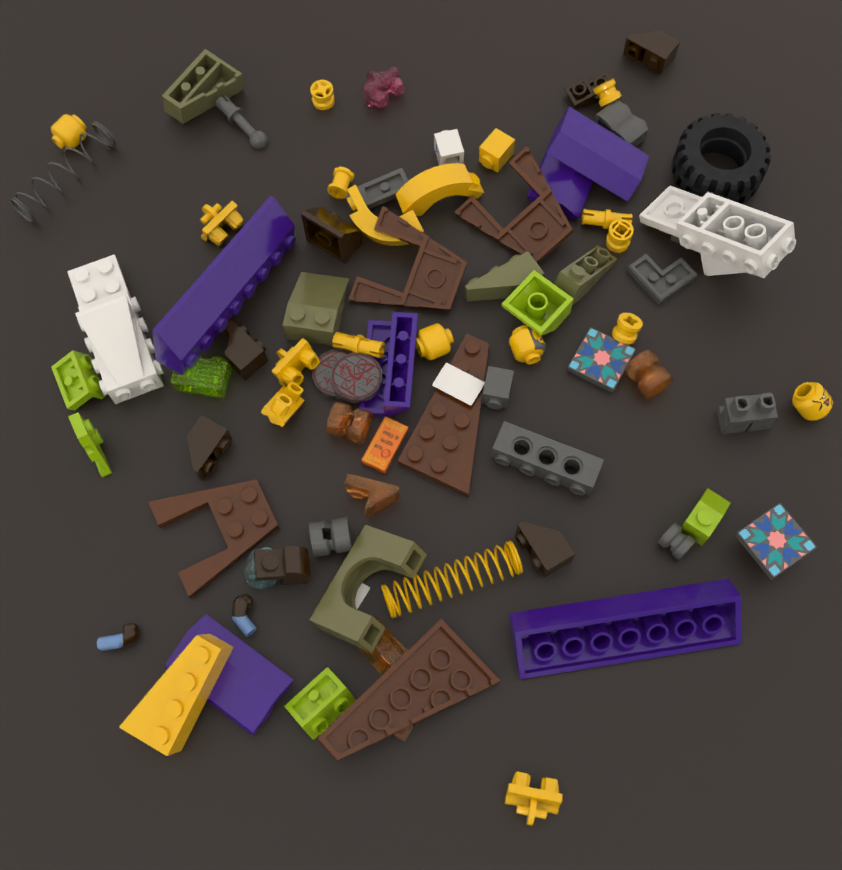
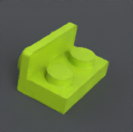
[51,350,106,411]
[284,667,356,740]

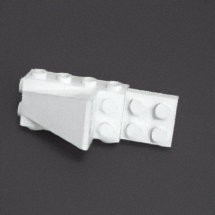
[639,186,796,278]
[67,254,164,404]

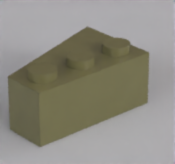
[162,49,244,124]

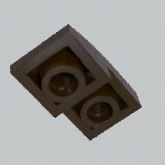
[564,72,617,108]

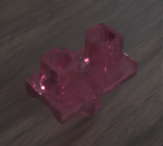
[363,65,405,109]

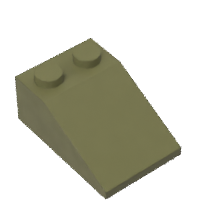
[283,272,350,346]

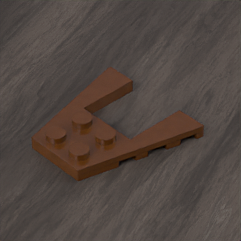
[455,146,573,264]
[348,206,467,311]
[148,479,279,599]

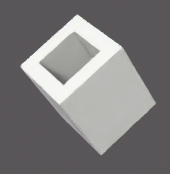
[434,129,464,166]

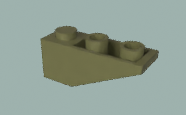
[554,245,617,305]
[464,251,544,302]

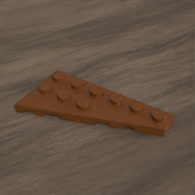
[397,333,489,497]
[316,619,501,762]

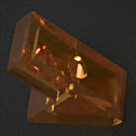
[345,474,400,517]

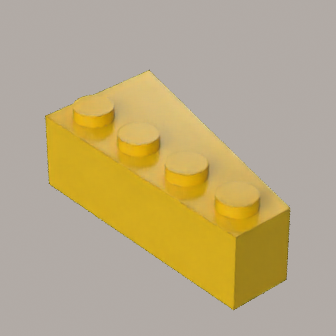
[119,634,233,756]

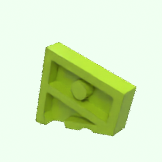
[68,412,112,478]

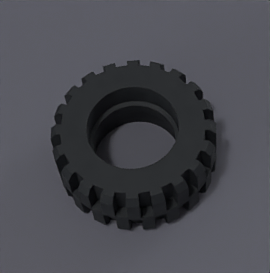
[672,113,771,204]

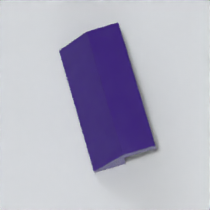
[546,107,649,201]
[527,124,593,220]
[359,312,418,418]
[165,614,294,736]

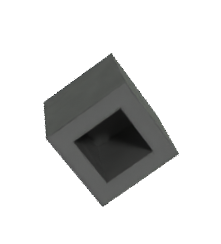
[482,366,514,409]

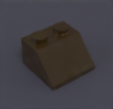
[301,207,362,264]

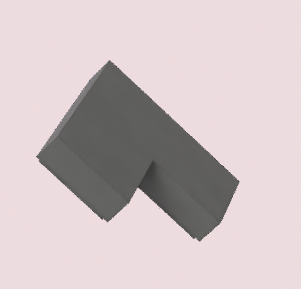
[626,254,698,305]

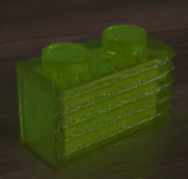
[171,355,232,398]

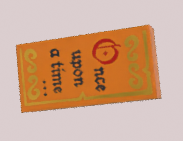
[361,416,409,474]

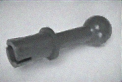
[215,95,268,149]

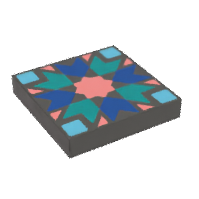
[567,327,636,393]
[735,503,817,580]

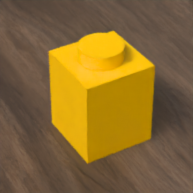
[479,128,515,173]

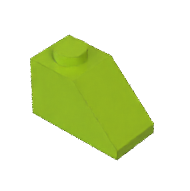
[682,488,731,546]

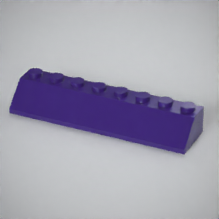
[152,196,296,376]
[509,578,741,679]

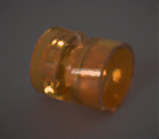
[624,350,674,399]
[326,401,373,444]

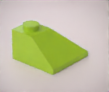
[501,270,574,336]

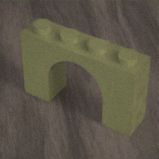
[310,525,427,653]

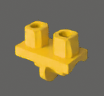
[200,201,244,246]
[272,338,320,387]
[261,381,305,427]
[505,771,563,826]

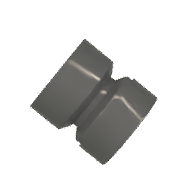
[309,517,352,557]

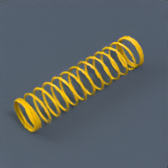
[381,540,523,619]

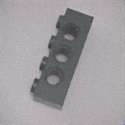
[491,421,604,496]

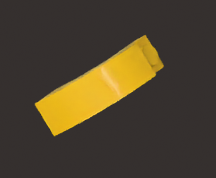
[395,163,484,216]
[346,185,425,246]

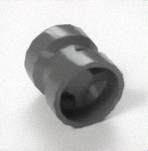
[658,522,697,561]

